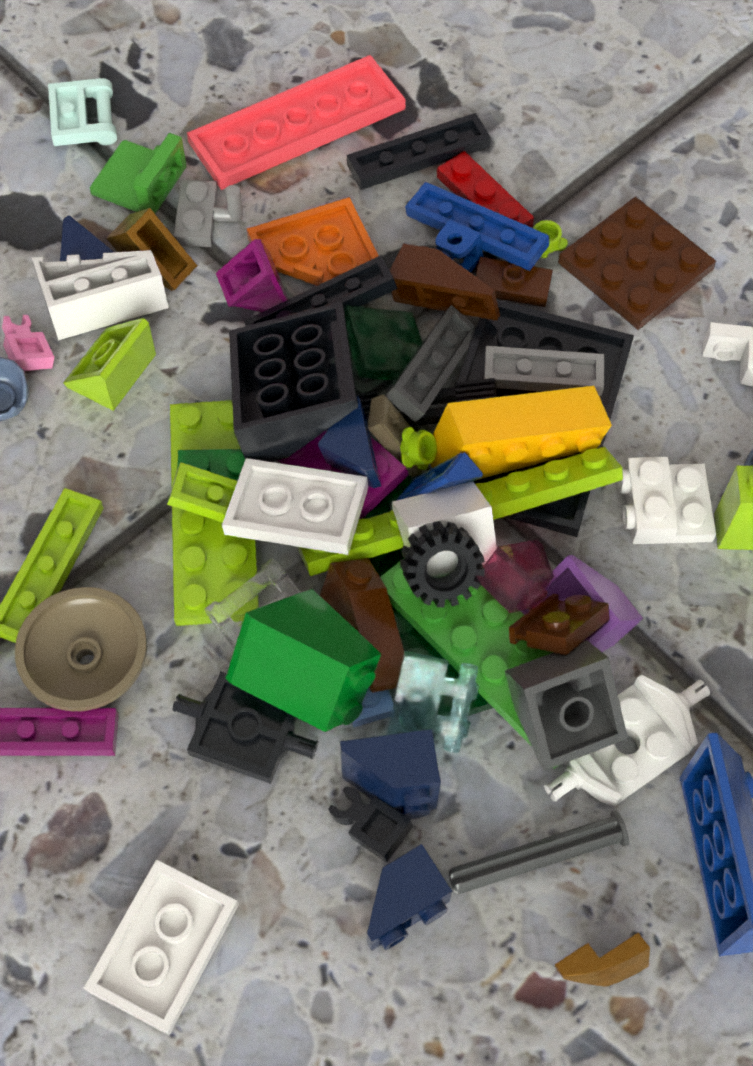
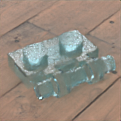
[387,651,479,753]

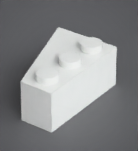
[31,250,169,340]

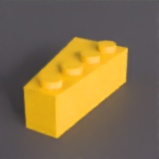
[431,386,612,481]

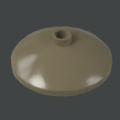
[15,587,147,711]

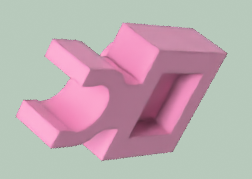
[2,315,54,371]

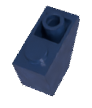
[367,844,452,951]

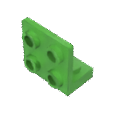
[89,133,187,214]

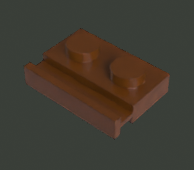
[509,593,609,655]

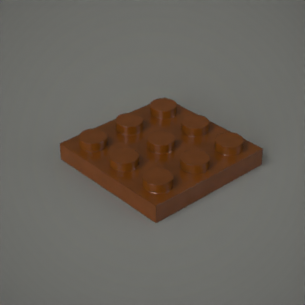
[558,196,716,330]

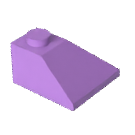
[516,555,643,652]

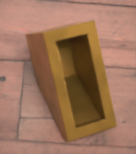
[106,208,198,291]

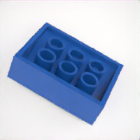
[679,733,753,956]

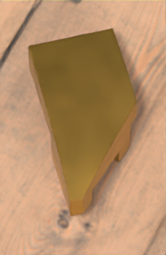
[555,933,650,987]

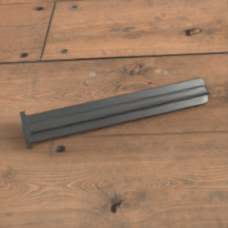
[449,810,629,894]

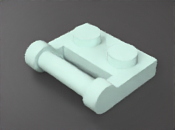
[48,78,117,146]

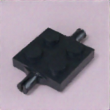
[172,671,319,784]

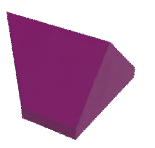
[216,239,288,312]

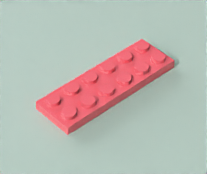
[187,55,406,190]

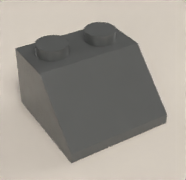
[505,640,628,771]

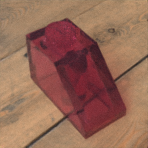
[477,540,554,613]

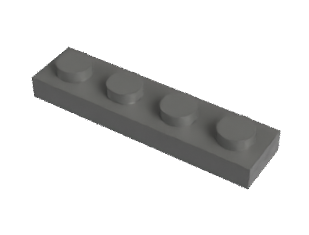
[385,305,476,423]

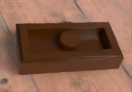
[476,257,553,307]

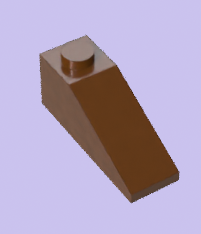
[389,244,500,321]
[320,558,412,693]

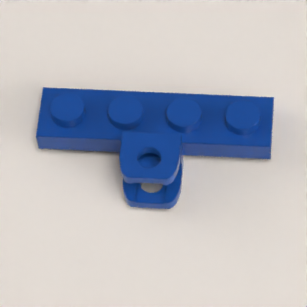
[405,182,550,272]

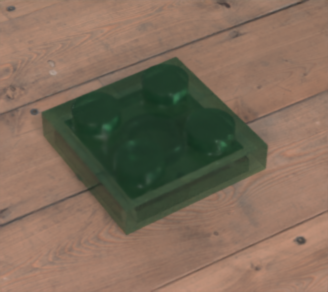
[344,306,422,380]

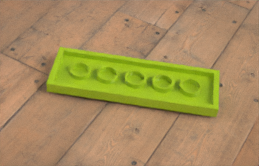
[170,400,259,626]

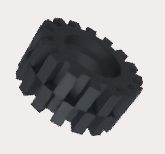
[400,521,485,608]

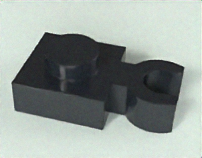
[328,786,413,863]

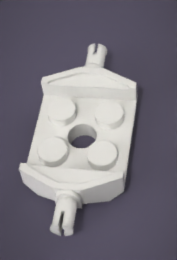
[544,675,710,806]

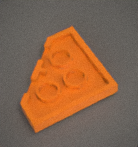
[247,197,379,286]

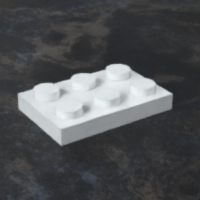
[222,458,368,555]
[84,860,239,1035]

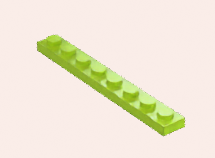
[298,447,623,576]

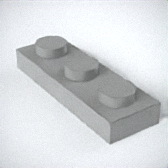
[484,346,604,396]

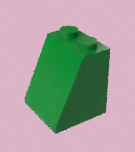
[226,589,381,732]

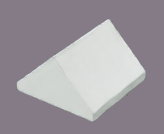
[392,481,498,578]

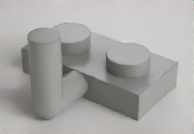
[174,180,243,247]

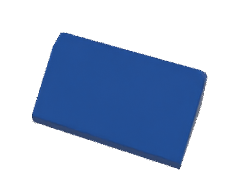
[396,452,483,501]

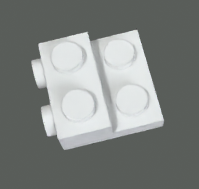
[618,457,716,544]

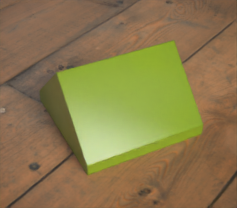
[63,318,156,411]

